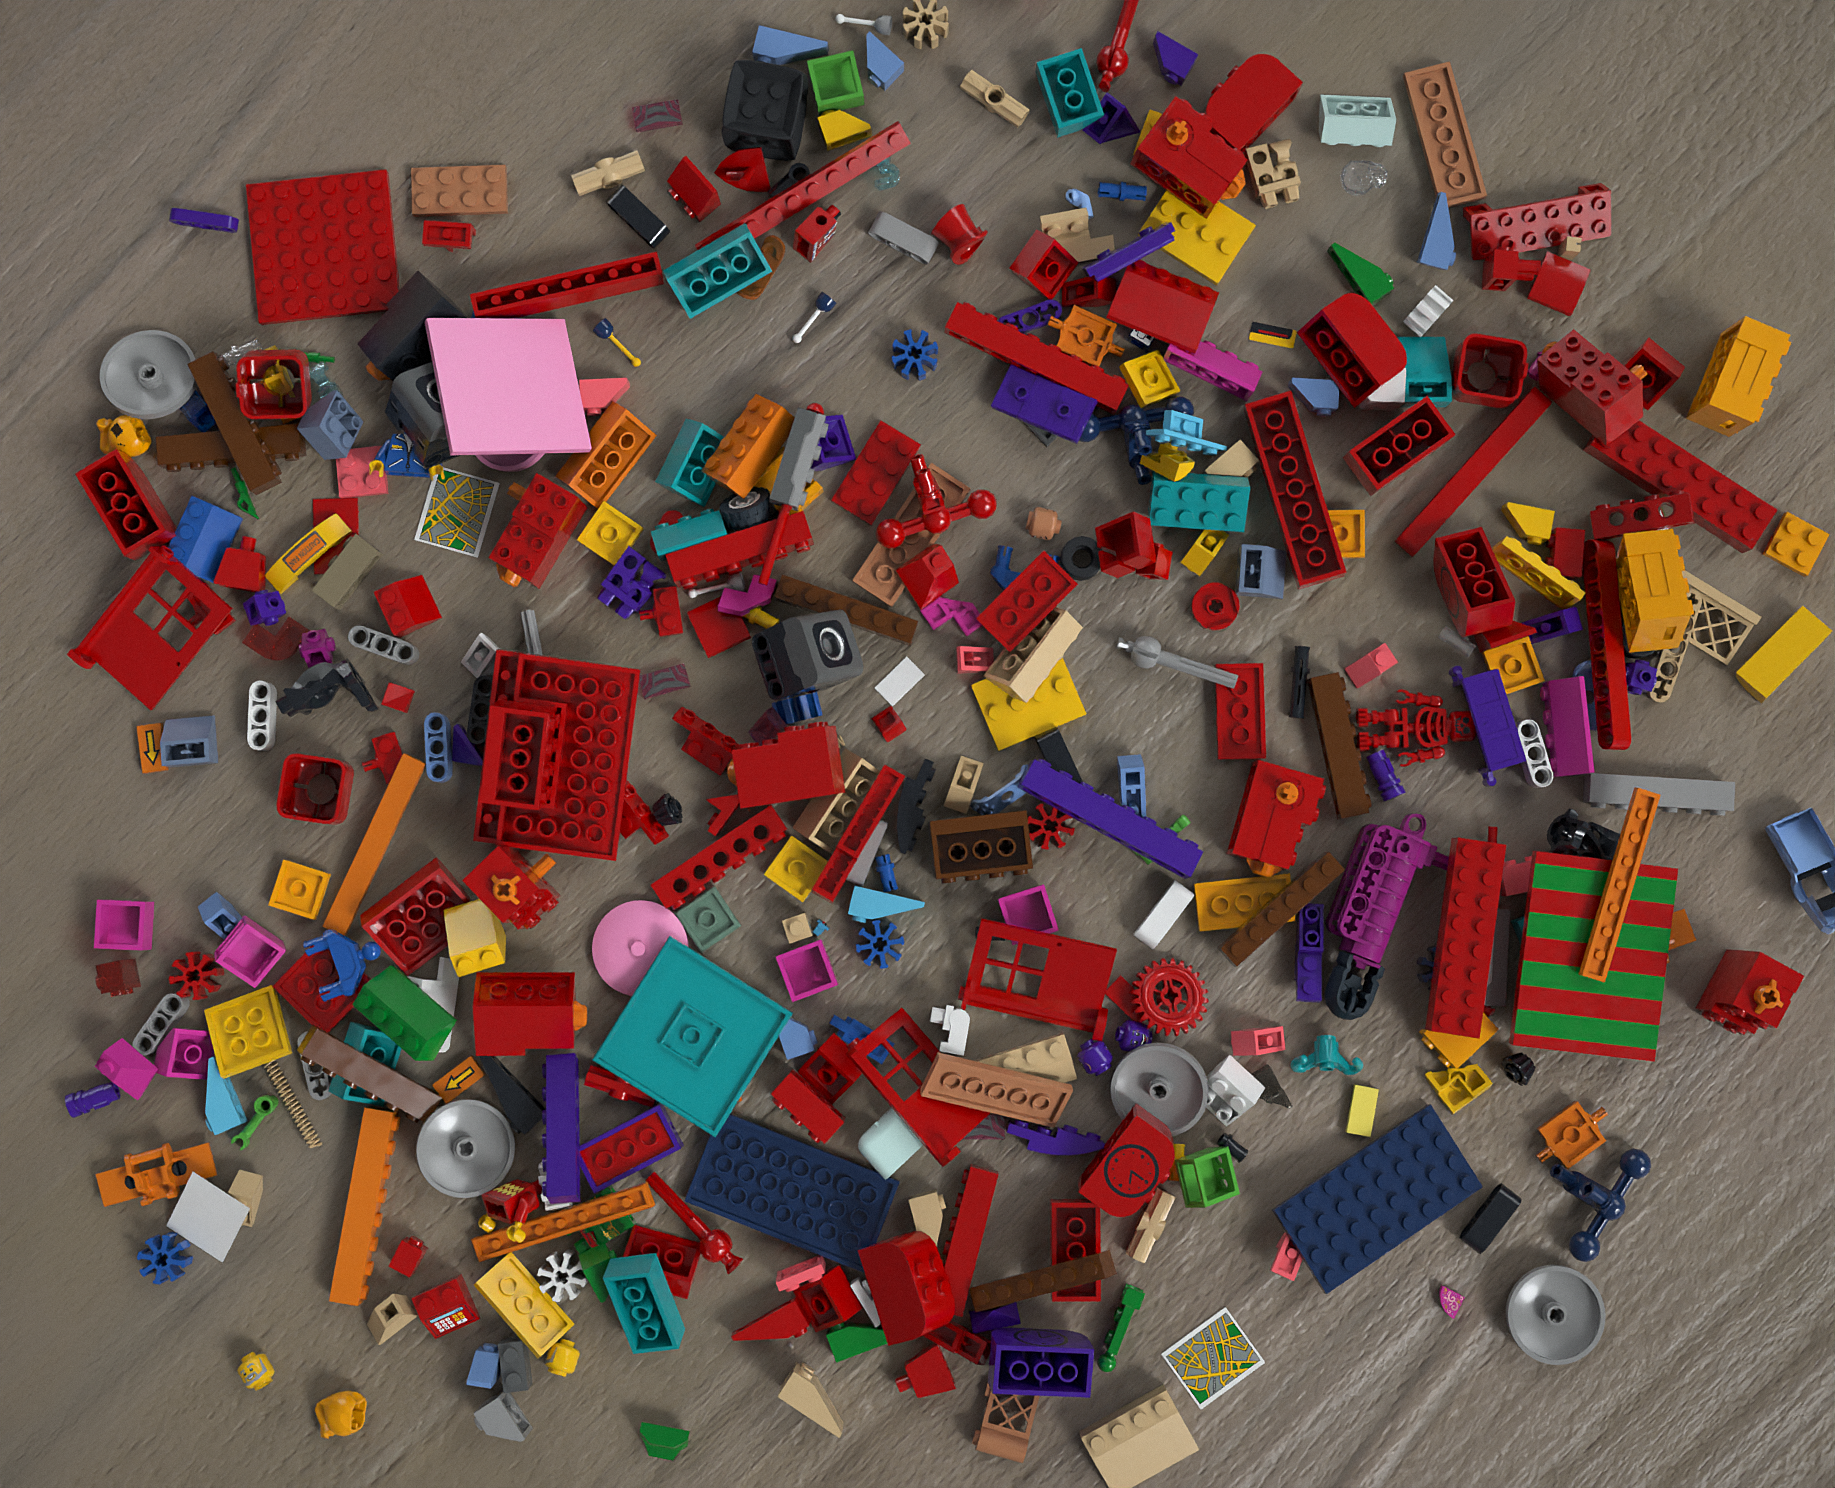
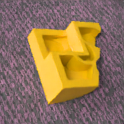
[1140,443,1195,482]
[1424,1064,1493,1115]

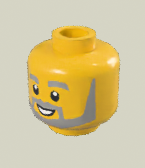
[544,1338,580,1377]
[237,1352,275,1391]

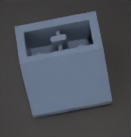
[297,390,363,460]
[1235,544,1286,599]
[160,716,218,768]

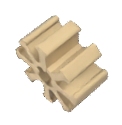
[903,0,949,49]

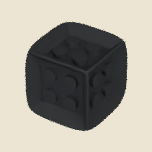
[721,60,808,161]

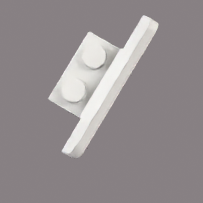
[407,957,459,1052]

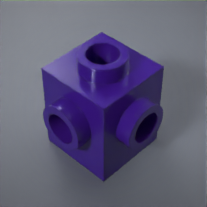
[243,590,286,626]
[1625,659,1657,695]

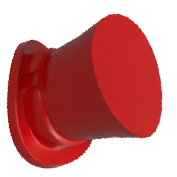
[931,204,988,265]

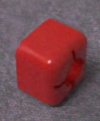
[1451,334,1528,408]
[235,349,312,419]
[276,753,354,825]

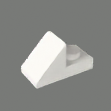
[850,1277,880,1327]

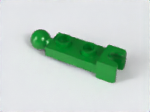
[1097,1283,1145,1372]

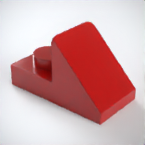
[706,794,740,836]

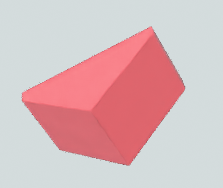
[956,646,994,674]

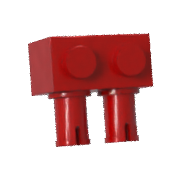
[1482,247,1541,291]

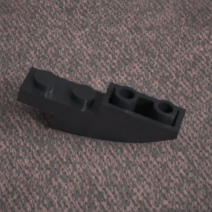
[897,759,936,854]

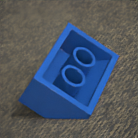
[168,496,243,583]

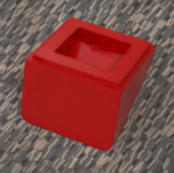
[871,706,907,742]

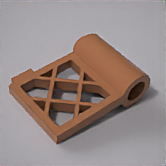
[972,1382,1040,1463]

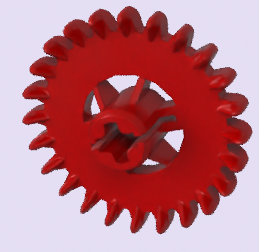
[1130,958,1209,1037]

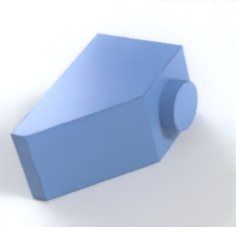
[866,31,904,91]
[1288,378,1339,417]
[198,892,242,939]
[779,1018,818,1060]
[466,1343,501,1389]

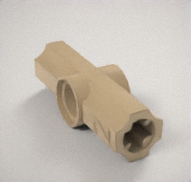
[960,70,1030,128]
[571,151,645,196]
[1125,1187,1176,1263]

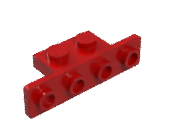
[672,707,739,776]
[620,780,669,845]

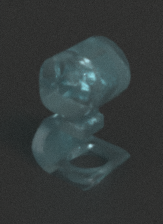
[874,156,900,190]
[309,361,345,399]

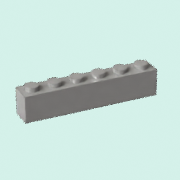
[1583,773,1735,816]

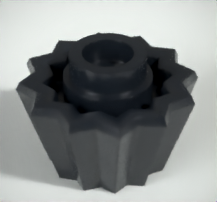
[652,793,683,826]
[1501,1052,1536,1086]

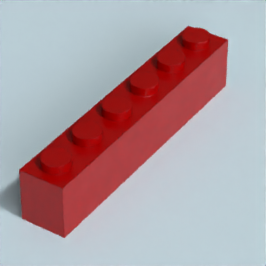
[943,1164,999,1317]

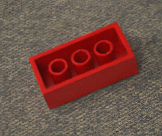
[1050,1199,1101,1302]

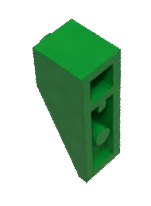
[1327,243,1394,305]
[826,1322,887,1363]

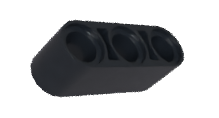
[605,185,670,249]
[467,675,493,746]
[1035,727,1083,784]
[1459,1183,1522,1254]

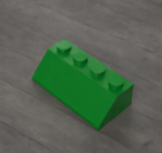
[353,965,457,1061]

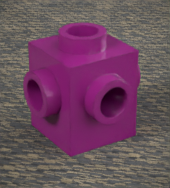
[299,629,336,668]

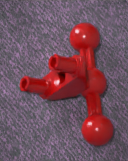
[876,454,997,549]

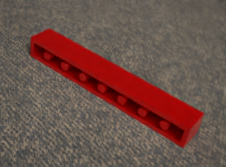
[470,252,664,319]
[944,302,1129,415]

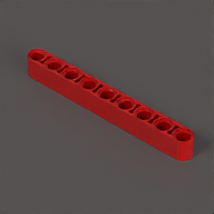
[1394,386,1552,557]
[1583,539,1631,750]

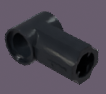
[767,163,811,198]

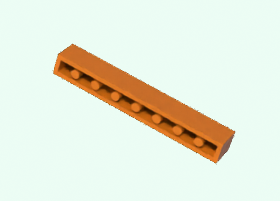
[329,1105,400,1306]

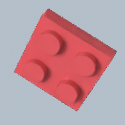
[336,446,389,498]
[776,1255,826,1292]

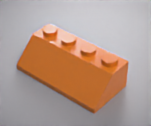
[555,401,657,509]

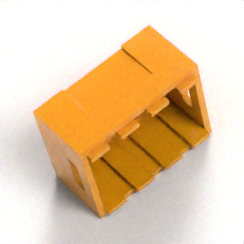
[1685,316,1791,437]
[1616,529,1694,653]

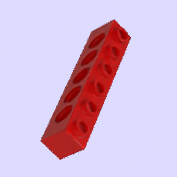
[651,805,788,910]

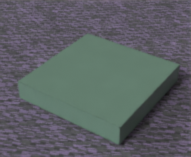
[675,886,742,953]

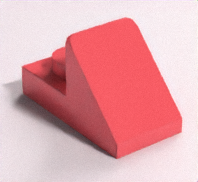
[1344,643,1398,689]
[1270,1232,1303,1281]

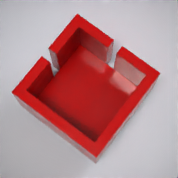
[1095,511,1157,578]

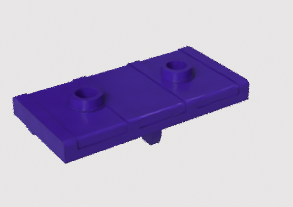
[1082,222,1175,282]
[991,364,1098,444]

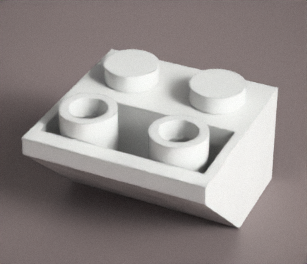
[1206,1055,1265,1127]

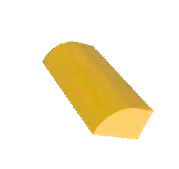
[1736,606,1832,704]

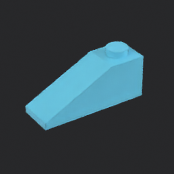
[848,886,925,923]
[205,1056,248,1135]

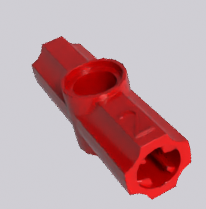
[584,1065,656,1107]

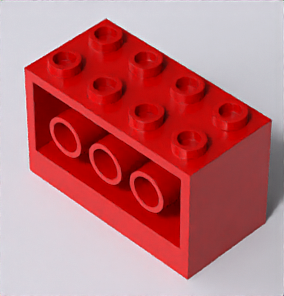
[480,699,560,811]

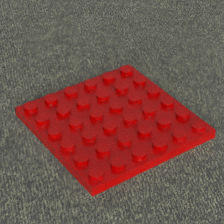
[246,169,400,325]

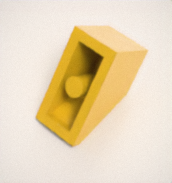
[817,110,872,151]
[1501,502,1555,545]
[1180,529,1229,576]

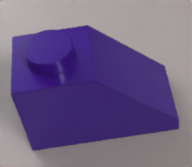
[1153,31,1198,86]
[1522,607,1583,644]

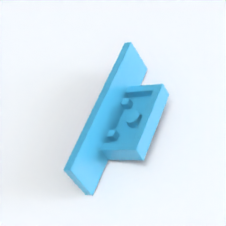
[1146,410,1227,456]

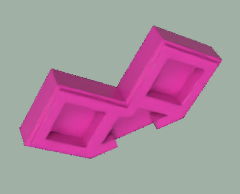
[718,575,777,616]
[920,597,983,637]

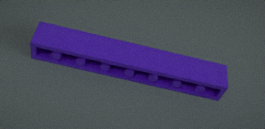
[1017,759,1204,879]

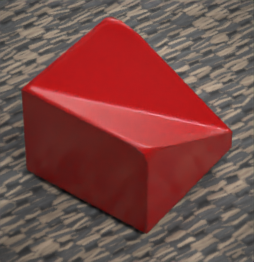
[381,682,415,713]

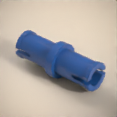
[1098,182,1147,201]

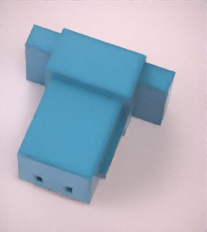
[813,919,830,936]

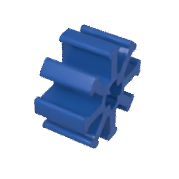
[892,329,938,381]
[772,692,823,726]
[856,920,904,969]
[137,1232,193,1285]

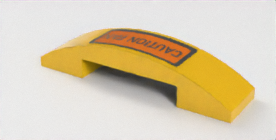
[265,514,353,594]

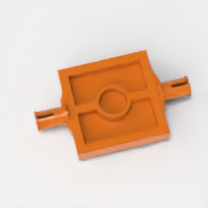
[1047,305,1125,366]
[1536,1101,1608,1169]

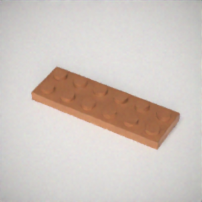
[1403,61,1487,208]
[852,463,971,608]
[920,1052,1073,1128]

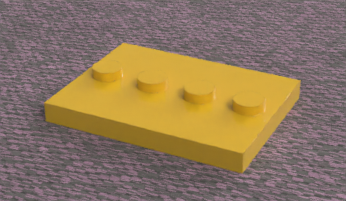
[1138,190,1256,286]
[971,657,1086,751]

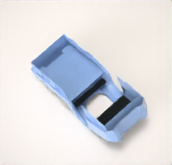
[1765,808,1835,935]

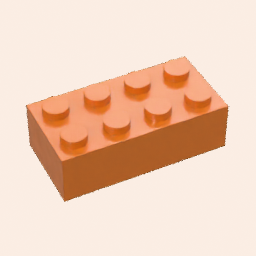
[701,394,795,499]

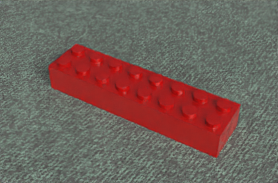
[1244,390,1347,590]
[1583,420,1777,553]
[1425,837,1506,1039]

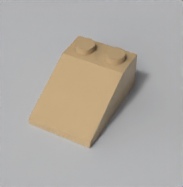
[778,1362,843,1438]

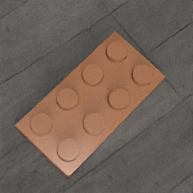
[411,165,508,217]

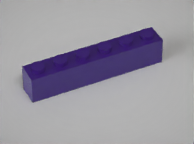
[542,1053,580,1204]

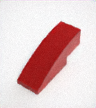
[923,1320,991,1365]

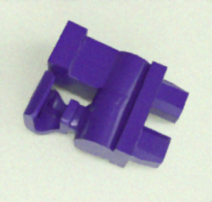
[597,546,667,620]

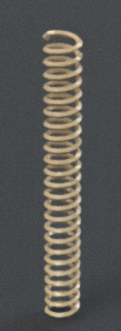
[264,1060,323,1148]

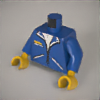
[369,432,445,480]

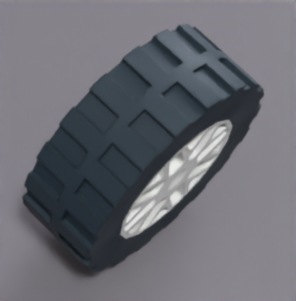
[719,487,775,530]

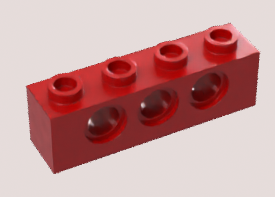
[1590,490,1695,540]

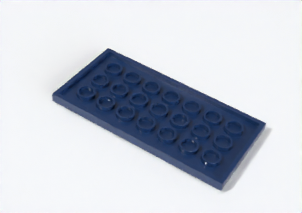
[1272,1104,1483,1294]
[685,1113,900,1273]

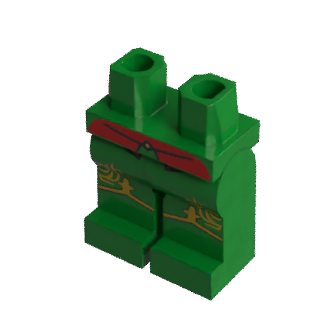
[567,1185,636,1254]

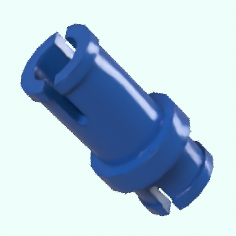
[875,854,898,892]

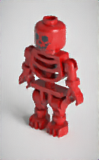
[1356,689,1477,767]

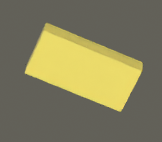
[1345,1084,1379,1137]

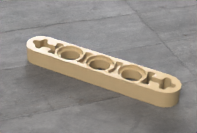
[1647,590,1702,702]

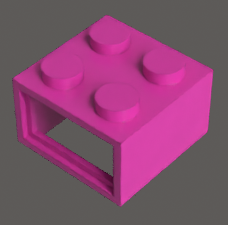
[997,884,1059,945]
[94,900,155,950]
[214,915,286,988]
[776,939,839,1002]

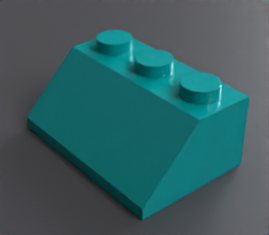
[1035,48,1104,138]
[655,418,724,507]
[651,508,727,561]
[328,1022,401,1106]

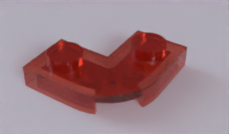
[242,617,311,661]

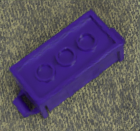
[1449,666,1526,787]

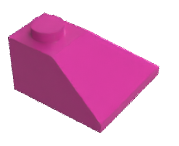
[154,1028,215,1080]
[94,1038,158,1100]

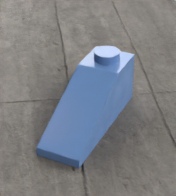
[752,25,829,65]
[1417,192,1456,270]
[1117,754,1146,818]

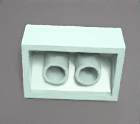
[1319,95,1396,147]

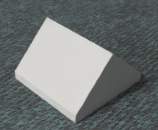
[1359,368,1406,411]

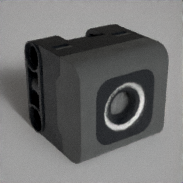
[385,362,461,468]
[752,609,864,700]

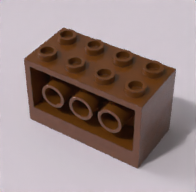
[930,810,1033,884]

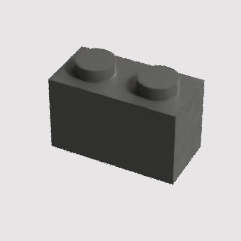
[498,1337,533,1393]

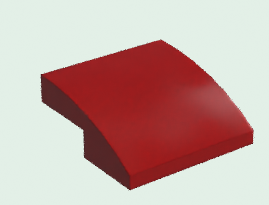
[1527,251,1591,316]
[687,596,751,658]

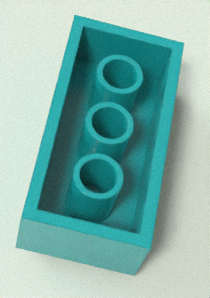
[663,223,772,319]
[1147,471,1250,532]
[603,1253,685,1354]

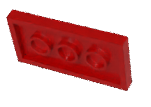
[831,420,921,526]
[976,551,1078,652]
[1214,663,1266,760]

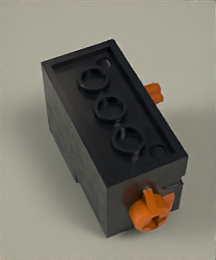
[357,271,468,382]

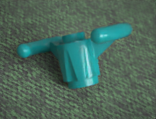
[1290,1035,1363,1075]

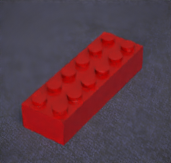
[665,511,814,590]

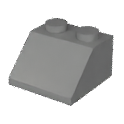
[474,1390,533,1442]

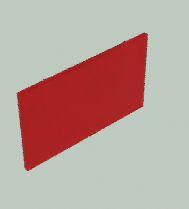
[313,498,359,575]

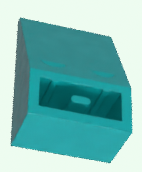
[1397,337,1452,408]

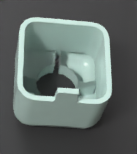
[858,1108,923,1180]

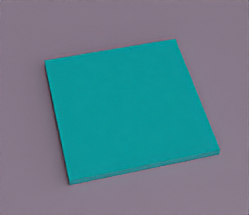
[592,936,793,1137]

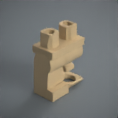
[1243,138,1301,209]

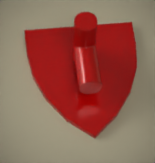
[714,147,771,192]

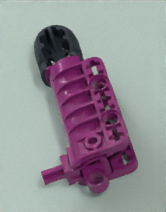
[1324,813,1449,1020]

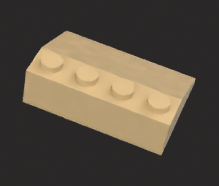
[1079,1384,1199,1488]

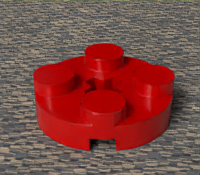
[1191,582,1240,631]

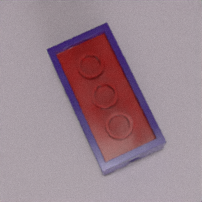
[580,1103,684,1194]

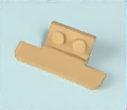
[1040,208,1115,262]

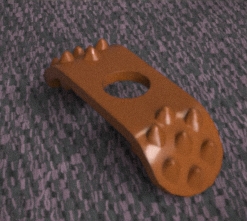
[736,235,785,300]

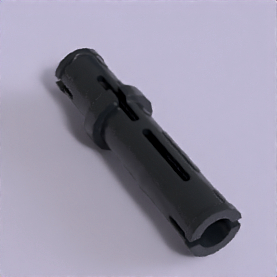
[1289,646,1310,719]

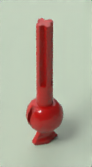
[1096,0,1139,93]
[645,1172,743,1275]

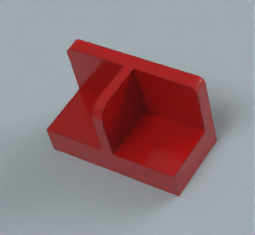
[422,220,476,252]

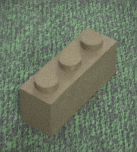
[312,534,384,610]

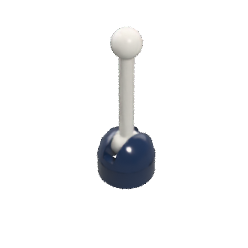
[792,292,837,343]

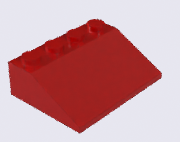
[1106,260,1219,354]
[360,857,472,976]

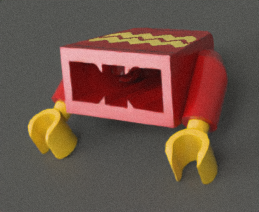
[478,1179,542,1243]

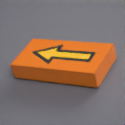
[137,723,169,774]
[432,1055,486,1103]

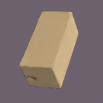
[1558,237,1582,260]

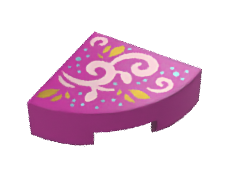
[1439,1285,1465,1319]

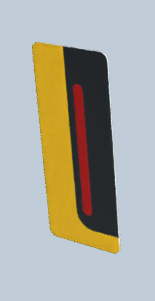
[1249,322,1297,348]

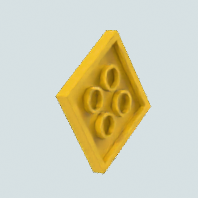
[204,985,292,1079]

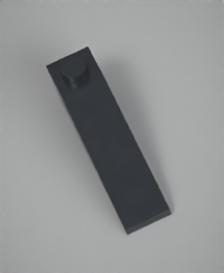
[479,1056,546,1135]

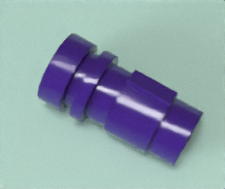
[1366,750,1406,802]
[65,1082,121,1118]

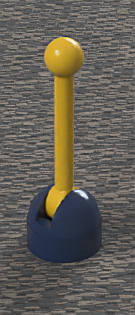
[593,318,641,367]

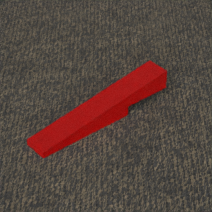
[811,764,905,904]

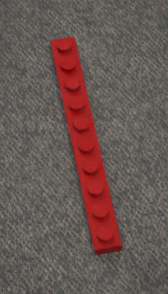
[695,121,911,250]

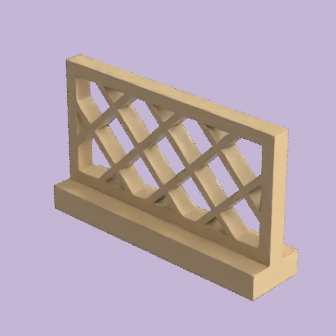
[1682,571,1761,665]

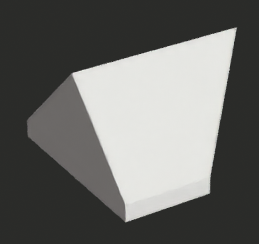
[461,633,500,678]

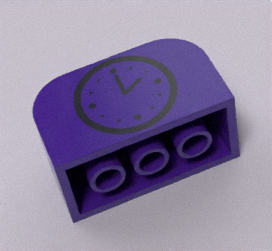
[988,1328,1094,1398]

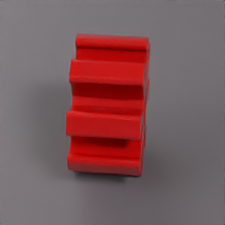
[1027,804,1075,850]
[169,951,224,1000]

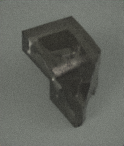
[1251,1064,1293,1108]

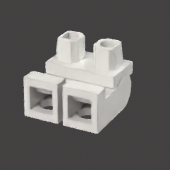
[930,1004,970,1056]

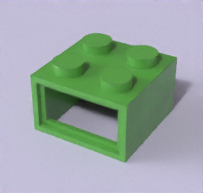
[807,50,865,115]
[1174,1146,1240,1208]

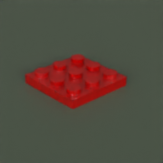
[272,945,371,1033]

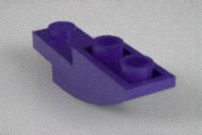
[1294,903,1324,1003]
[1006,1119,1105,1155]

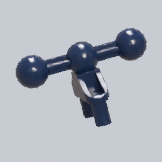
[1079,396,1194,485]
[1550,1148,1651,1262]

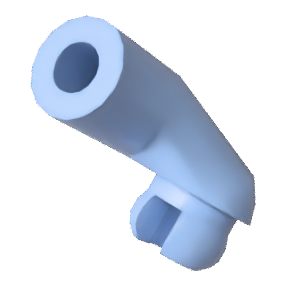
[1065,189,1094,219]

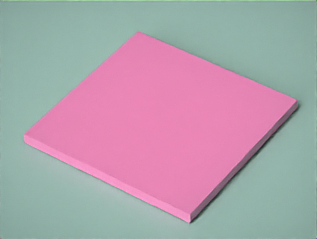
[425,318,592,455]

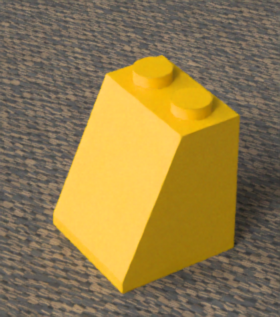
[444,899,506,977]

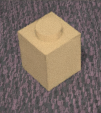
[782,913,813,944]

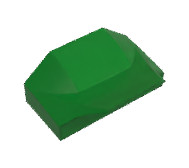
[639,1422,690,1461]

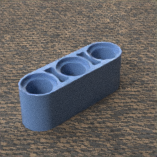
[424,712,453,783]

